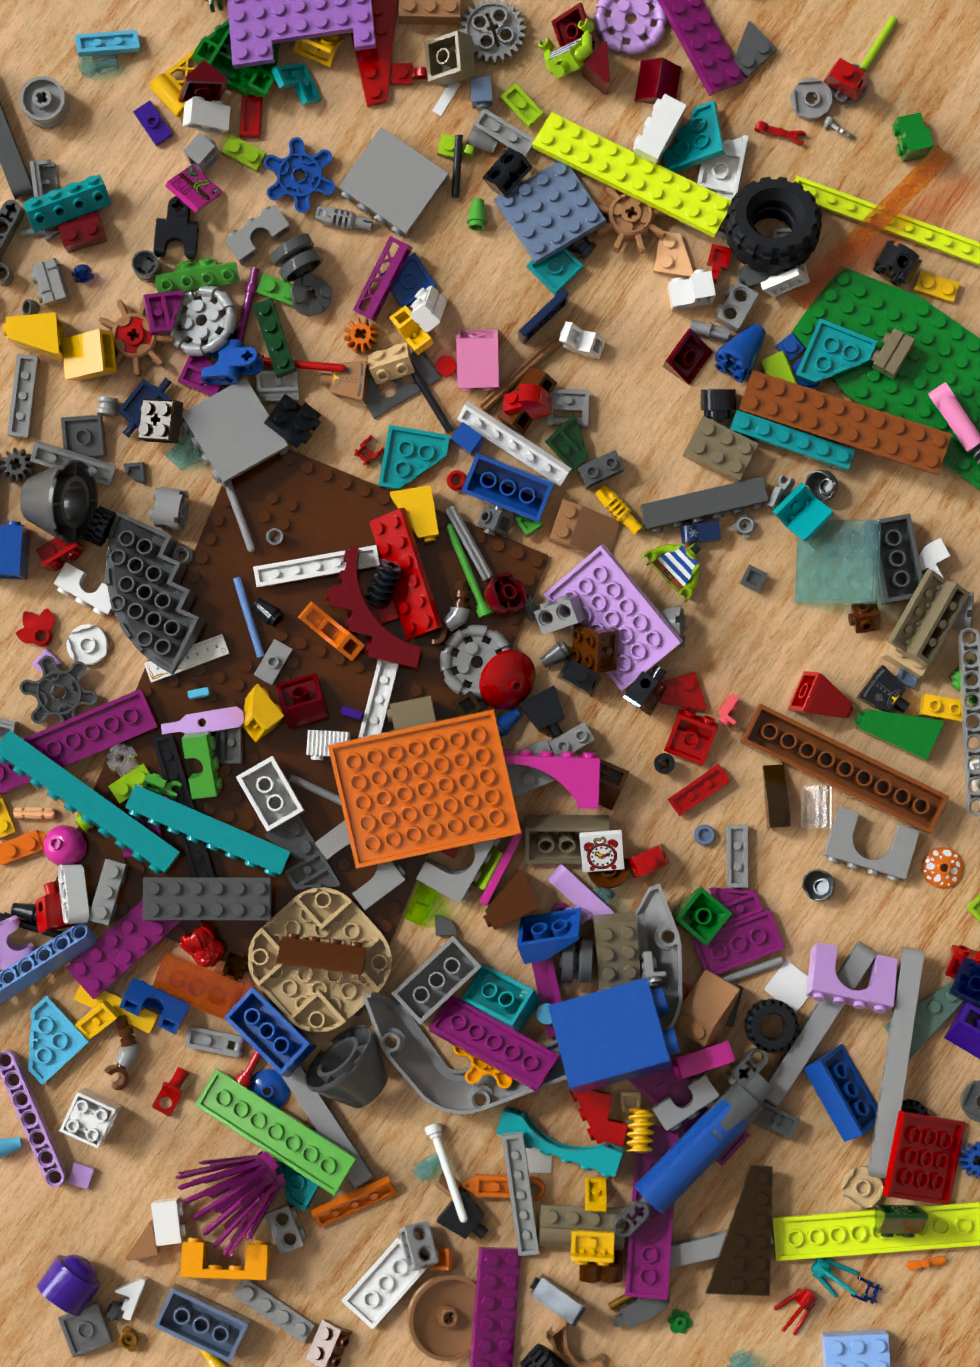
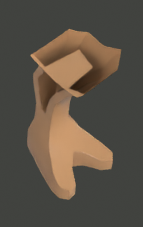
[546,1317,606,1367]

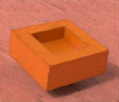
[429,1249,452,1271]

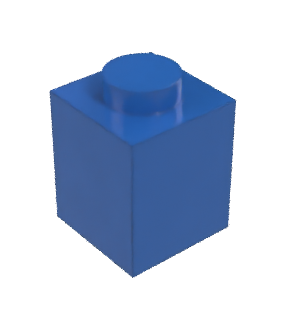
[450,422,484,456]

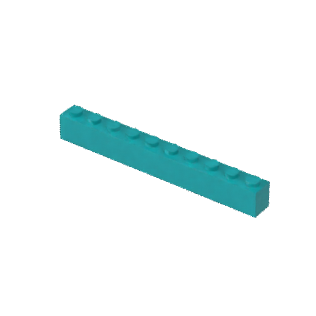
[0,730,180,875]

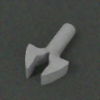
[19,225,59,242]

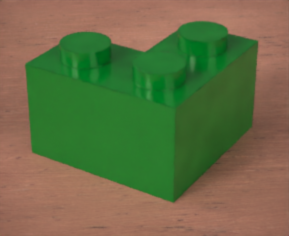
[892,113,933,162]

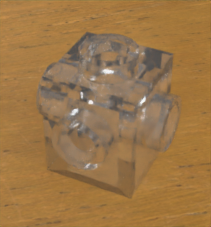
[106,743,140,777]

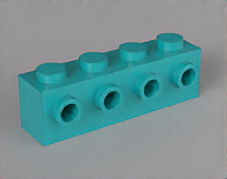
[22,174,112,233]

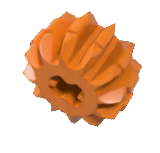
[344,318,379,354]

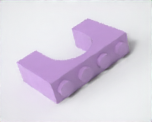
[806,942,898,1014]

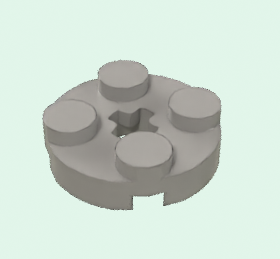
[790,78,832,120]

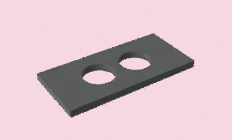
[365,351,441,419]

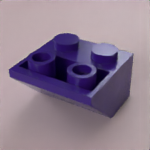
[944,1002,980,1059]

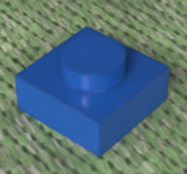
[775,333,805,362]

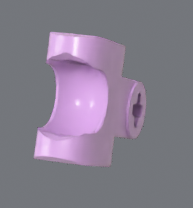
[0,915,36,970]

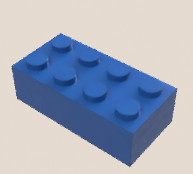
[224,987,317,1077]

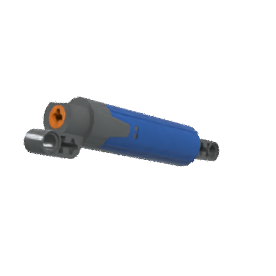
[612,1048,774,1237]

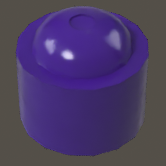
[37,1254,101,1316]

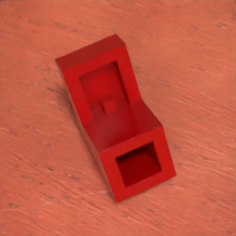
[503,384,552,420]

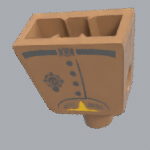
[320,361,369,404]

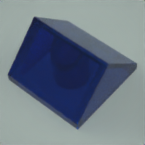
[949,957,980,1008]

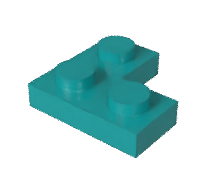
[271,63,322,105]

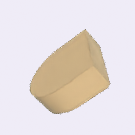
[620,1091,642,1113]

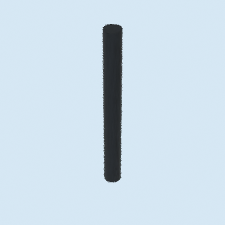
[411,360,454,434]

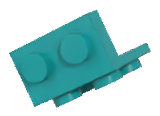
[772,482,834,542]

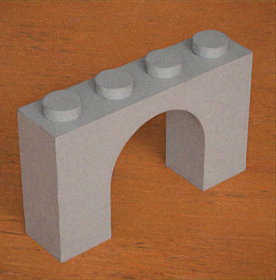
[822,807,920,882]
[315,820,406,910]
[416,838,501,904]

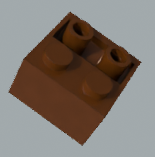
[598,759,629,810]

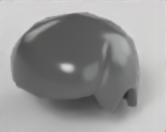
[805,470,838,501]
[802,869,835,902]

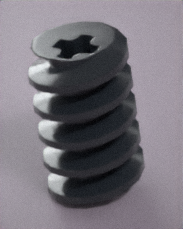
[365,559,403,607]

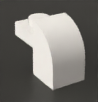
[559,322,606,359]
[918,538,950,578]

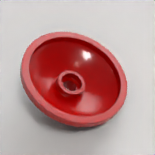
[479,650,536,710]

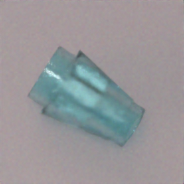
[412,1152,441,1183]

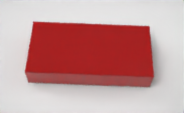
[239,95,263,139]

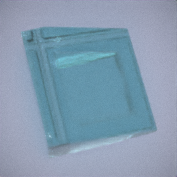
[591,885,615,905]

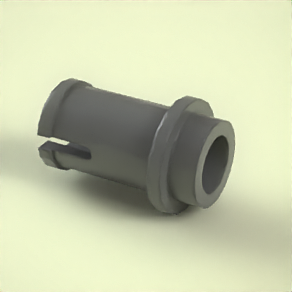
[523,593,538,621]

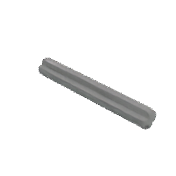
[446,506,493,581]

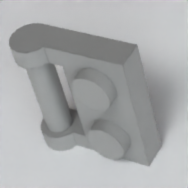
[547,389,589,428]

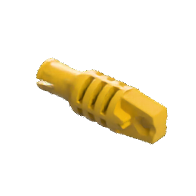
[595,485,643,535]

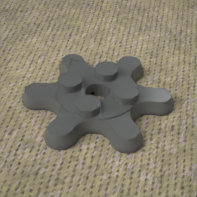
[20,656,98,724]

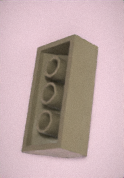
[525,815,610,864]

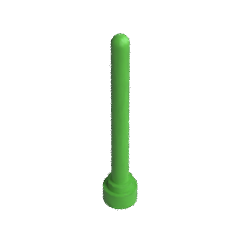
[446,524,494,619]

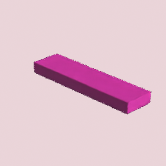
[480,829,525,906]

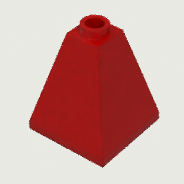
[788,671,853,719]

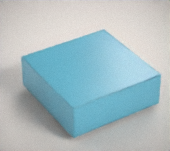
[187,687,211,700]

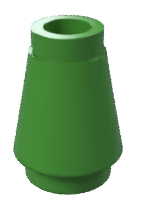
[467,198,487,231]

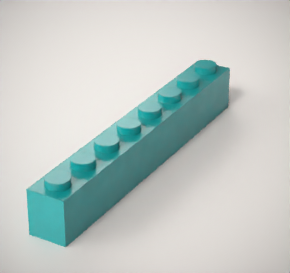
[125,784,291,877]

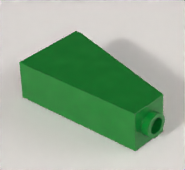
[855,709,944,761]

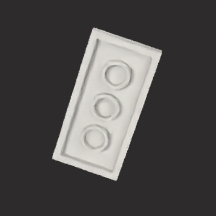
[341,1236,427,1330]

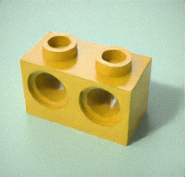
[918,694,962,723]

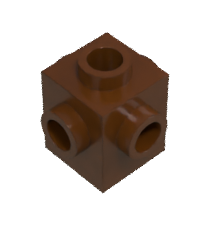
[848,601,881,634]

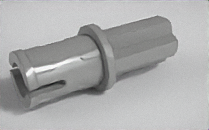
[690,319,731,341]

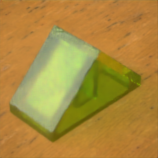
[405,882,438,927]

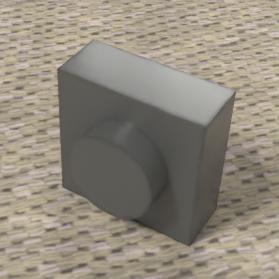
[739,565,768,593]

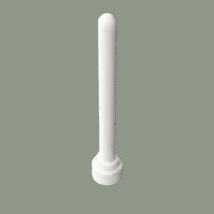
[424,1123,468,1223]

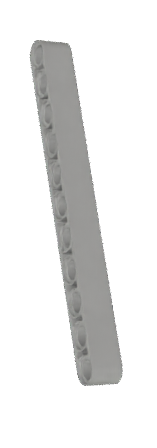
[868,947,924,1179]

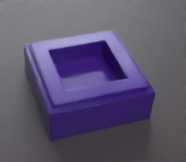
[341,706,364,720]

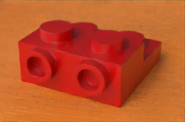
[664,708,718,766]

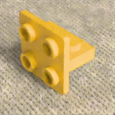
[293,34,344,67]
[570,1230,615,1266]

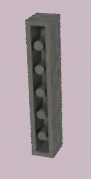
[640,476,768,533]

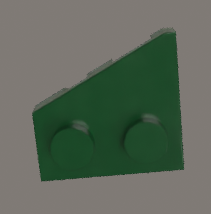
[545,414,588,472]

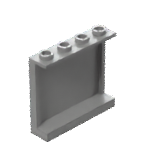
[339,127,449,238]
[181,378,288,488]

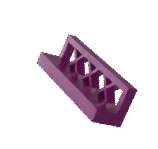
[353,236,413,322]
[532,957,562,1038]

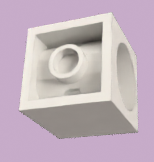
[59,1088,122,1149]

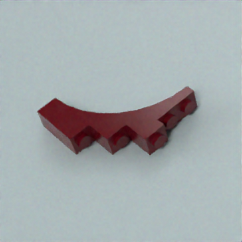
[326,545,422,669]

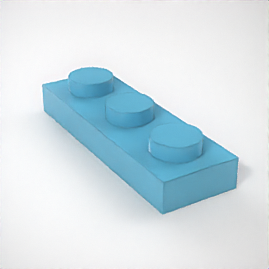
[75,30,140,57]

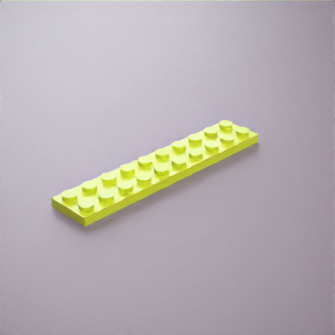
[532,112,731,238]
[772,1201,980,1261]

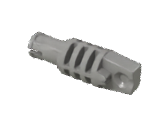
[315,207,373,232]

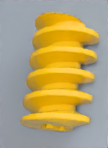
[626,1108,655,1153]

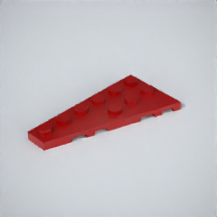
[351,0,398,107]

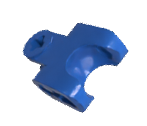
[200,339,264,385]

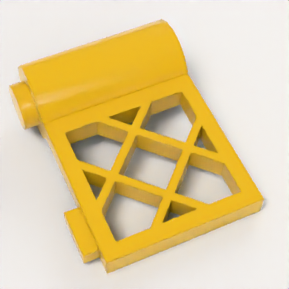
[149,49,195,118]

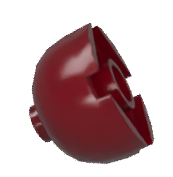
[484,572,527,615]

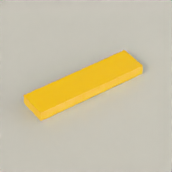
[73,985,159,1034]

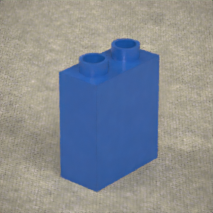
[548,978,681,1094]

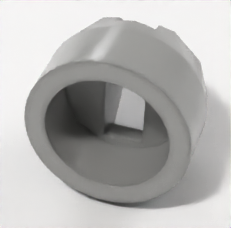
[266,528,283,545]

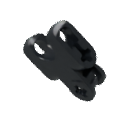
[153,196,199,260]

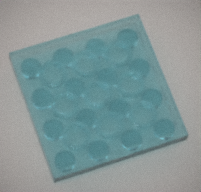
[794,520,881,604]

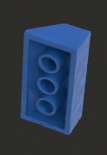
[461,452,555,522]
[803,1044,878,1142]

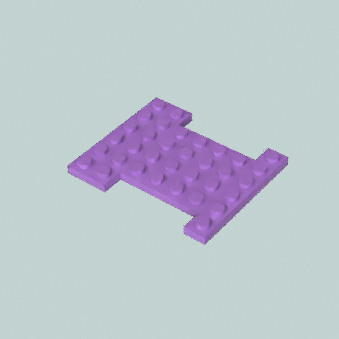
[227,0,376,69]

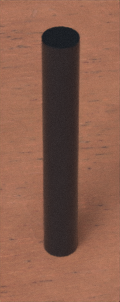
[451,135,463,198]

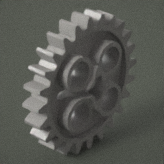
[460,0,526,65]

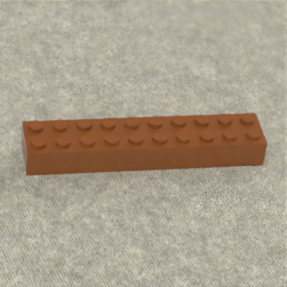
[739,370,952,476]
[740,704,949,834]

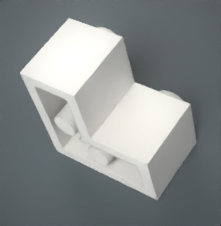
[667,269,716,311]

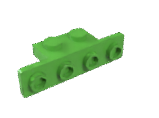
[155,257,240,293]

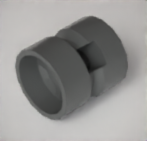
[132,250,162,283]

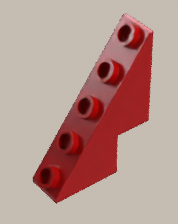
[569,1089,628,1181]

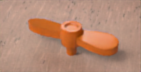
[906,1256,946,1271]

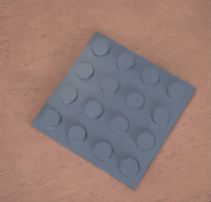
[494,161,607,265]

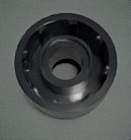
[700,389,736,419]

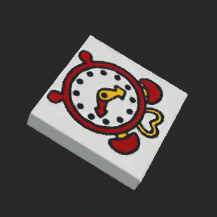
[579,830,624,872]

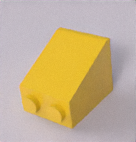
[3,312,64,362]

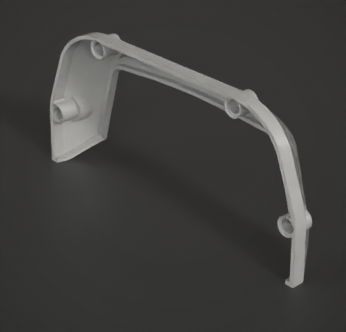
[362,884,682,1114]

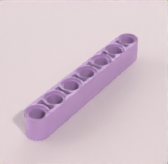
[0,1049,68,1187]

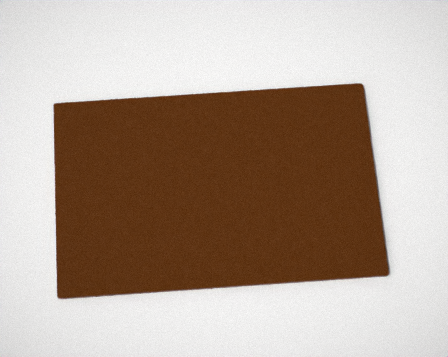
[55,449,549,1017]

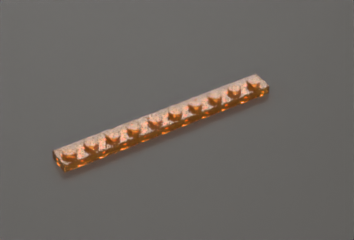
[790,145,952,309]

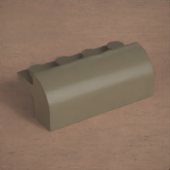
[887,569,970,666]
[539,1204,625,1251]

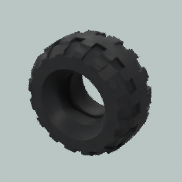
[725,176,822,274]

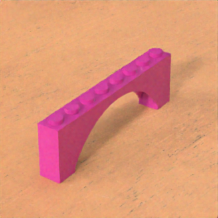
[503,749,600,809]

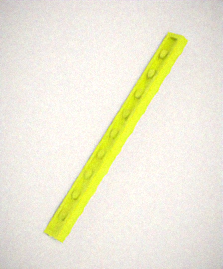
[794,175,980,267]

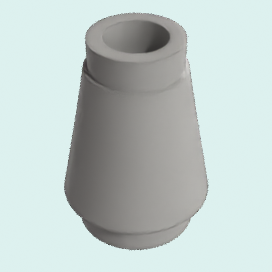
[466,128,498,153]

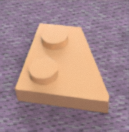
[654,231,694,278]

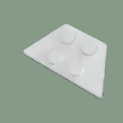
[697,135,748,201]

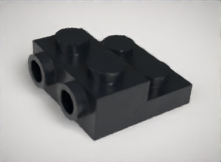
[264,394,321,448]

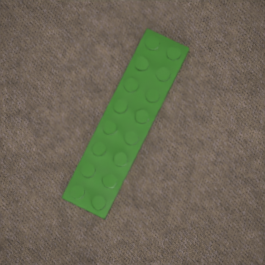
[195,1069,357,1195]

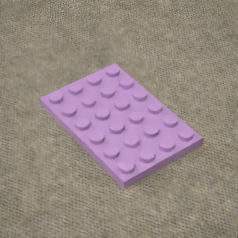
[544,543,683,691]

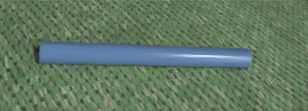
[233,577,265,658]

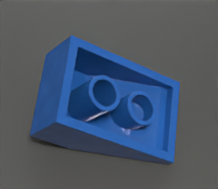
[517,908,582,964]

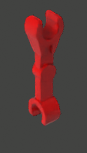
[754,121,806,146]

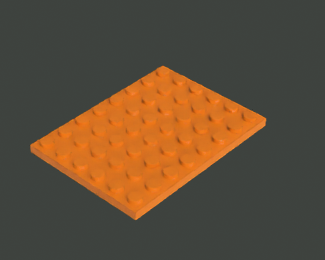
[328,709,521,868]

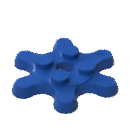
[264,137,335,213]

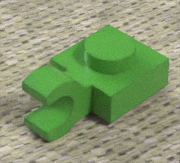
[143,773,182,799]

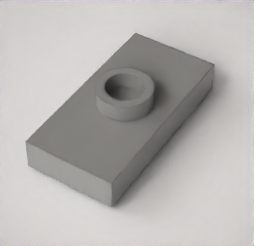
[254,639,293,685]

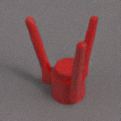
[774,1287,817,1335]

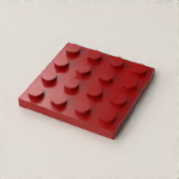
[882,1111,966,1205]

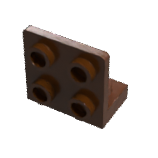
[571,623,619,673]

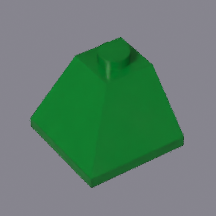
[672,886,732,946]

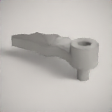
[823,115,855,139]

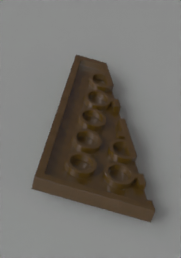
[705,1165,773,1296]

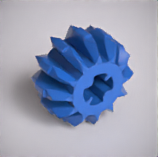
[959,1141,980,1178]

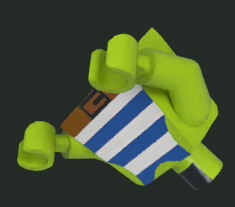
[538,18,595,79]
[641,542,703,603]

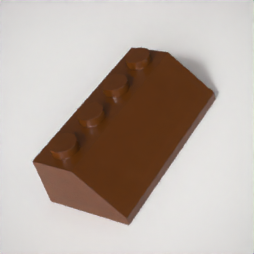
[277,933,367,975]

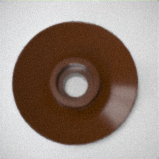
[588,858,630,888]

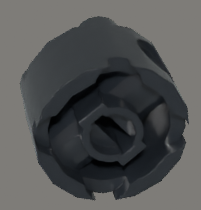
[873,240,922,287]

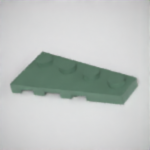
[884,980,965,1061]

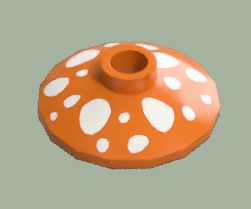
[921,847,963,889]

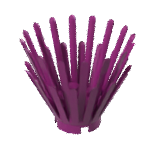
[175,1151,286,1257]

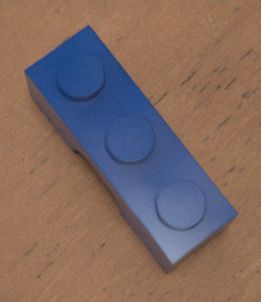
[120,978,190,1035]

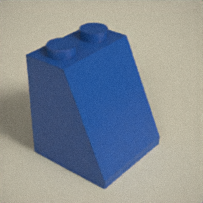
[0,521,30,580]

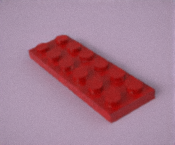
[369,508,443,640]

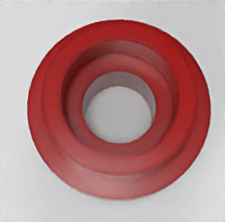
[447,470,467,491]

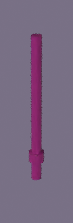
[224,268,259,388]

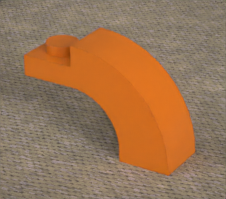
[298,601,365,661]

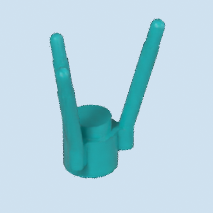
[810,1257,859,1297]

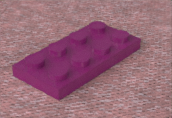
[691,909,785,975]

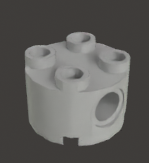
[149,487,189,531]

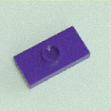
[133,100,173,147]

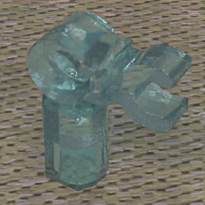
[75,47,119,78]

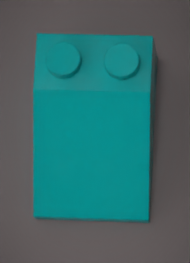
[462,964,541,1033]

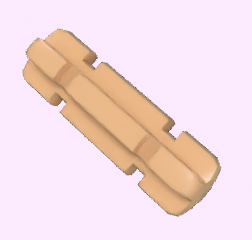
[13,807,55,819]

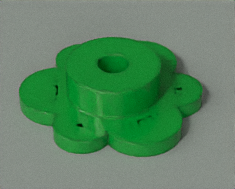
[668,1309,692,1334]

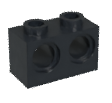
[482,147,533,197]

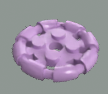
[594,0,668,55]

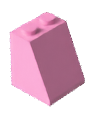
[456,329,499,391]

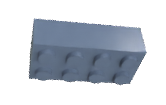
[153,1283,251,1363]

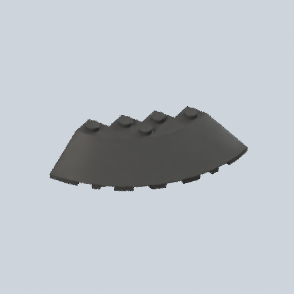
[105,511,206,674]

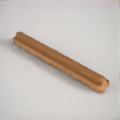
[479,336,559,412]

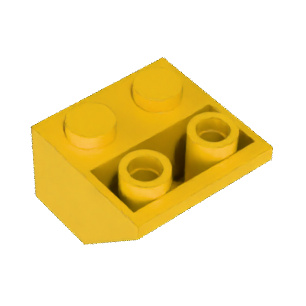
[242,684,284,743]

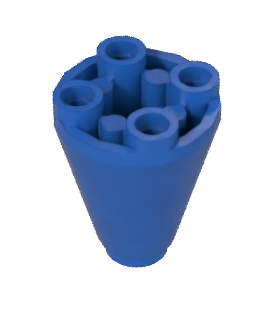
[715,324,766,383]

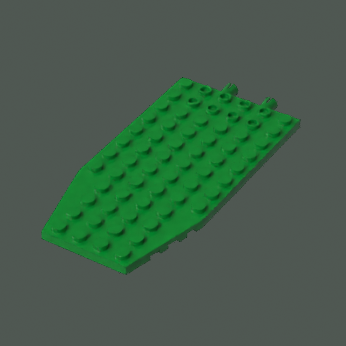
[791,266,980,491]

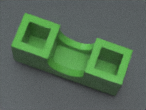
[182,731,222,799]

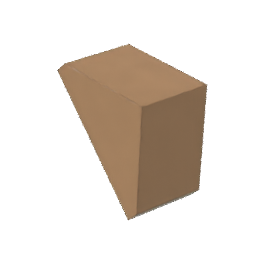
[125,1220,161,1261]

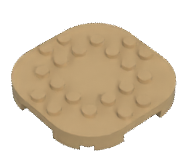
[248,887,392,1032]

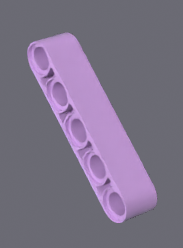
[547,864,614,921]

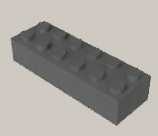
[143,877,273,920]

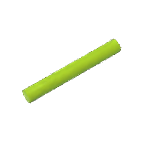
[860,16,898,72]

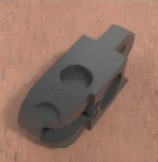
[611,1290,671,1329]

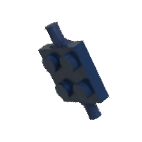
[118,377,172,438]

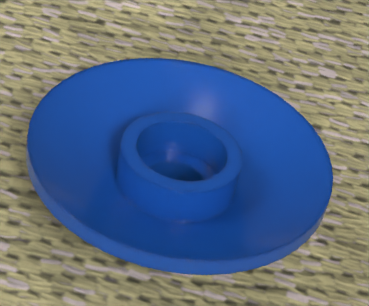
[249,1069,289,1108]

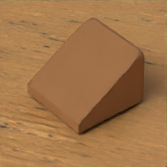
[435,1172,460,1198]

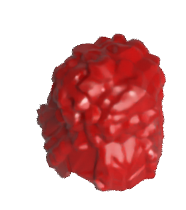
[180,920,225,968]

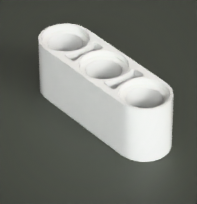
[58,864,89,924]

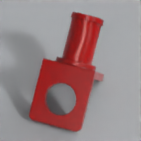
[152,1067,189,1117]

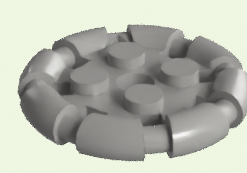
[169,285,237,357]
[439,625,510,700]

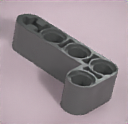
[0,200,24,286]

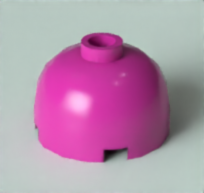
[43,825,87,866]

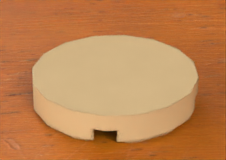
[841,1166,883,1209]

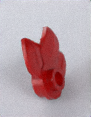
[16,608,55,647]

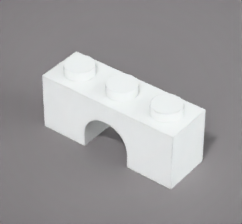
[54,562,113,617]

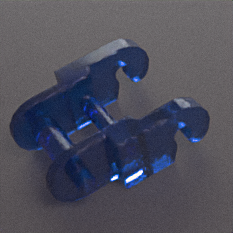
[851,1276,882,1304]

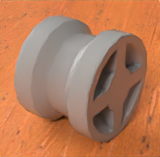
[96,396,119,417]

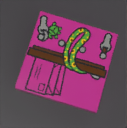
[165,165,222,213]

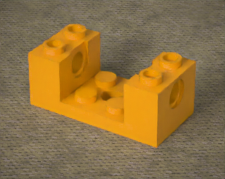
[180,1238,271,1281]

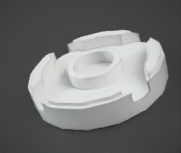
[67,624,109,666]

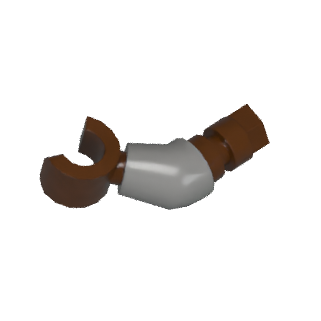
[430,580,470,647]
[104,1015,140,1090]

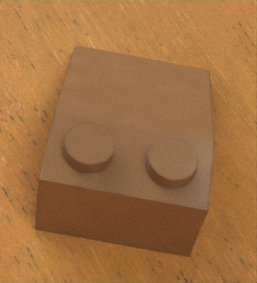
[549,499,621,555]
[673,969,741,1047]

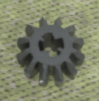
[0,448,35,483]

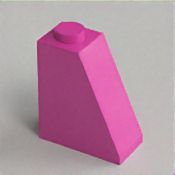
[671,1041,735,1081]

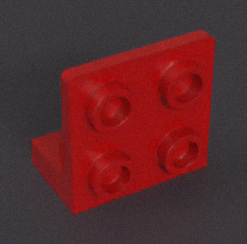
[36,537,85,572]

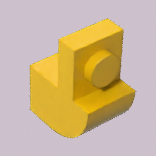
[389,305,434,355]

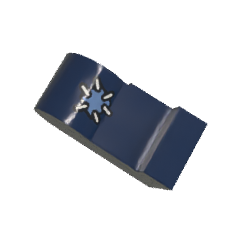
[680,520,721,544]

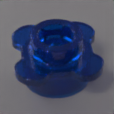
[72,264,94,283]

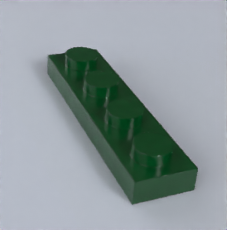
[253,298,297,378]

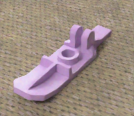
[161,706,244,735]

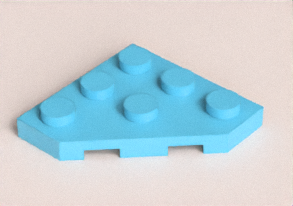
[28,995,90,1085]

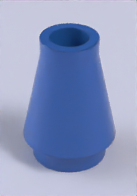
[496,708,522,737]

